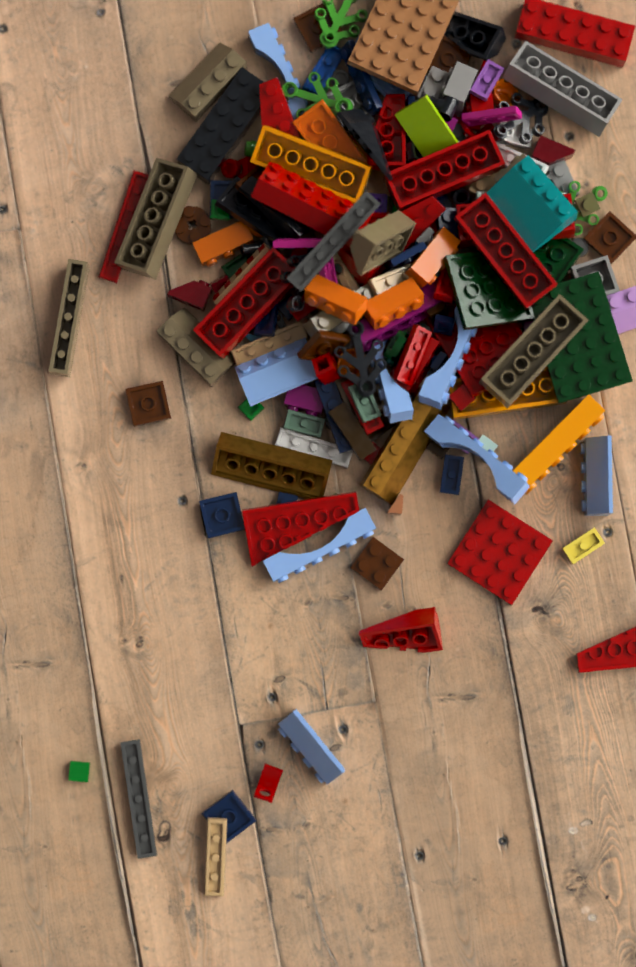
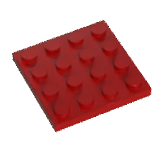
[447,499,553,606]

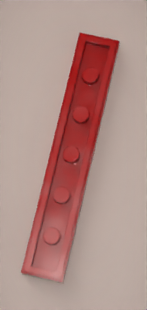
[99,170,149,284]

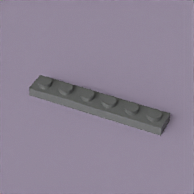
[286,191,381,292]
[120,739,157,859]

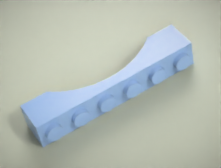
[248,22,308,135]
[418,306,478,410]
[363,316,414,423]
[424,414,530,504]
[263,508,376,583]

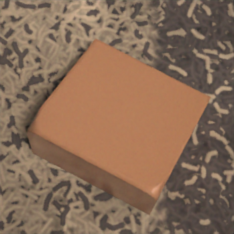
[387,494,403,515]

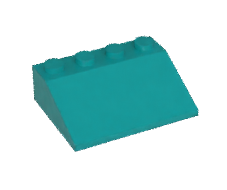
[487,155,578,252]

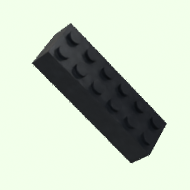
[177,67,264,185]

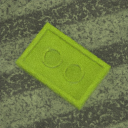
[395,94,458,157]

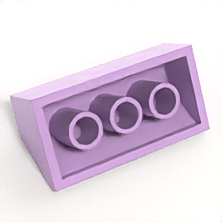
[607,286,636,334]

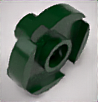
[384,330,410,368]

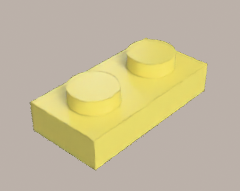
[562,527,605,565]

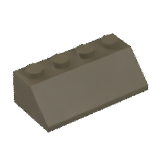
[168,43,247,122]
[350,210,416,275]
[157,307,236,387]

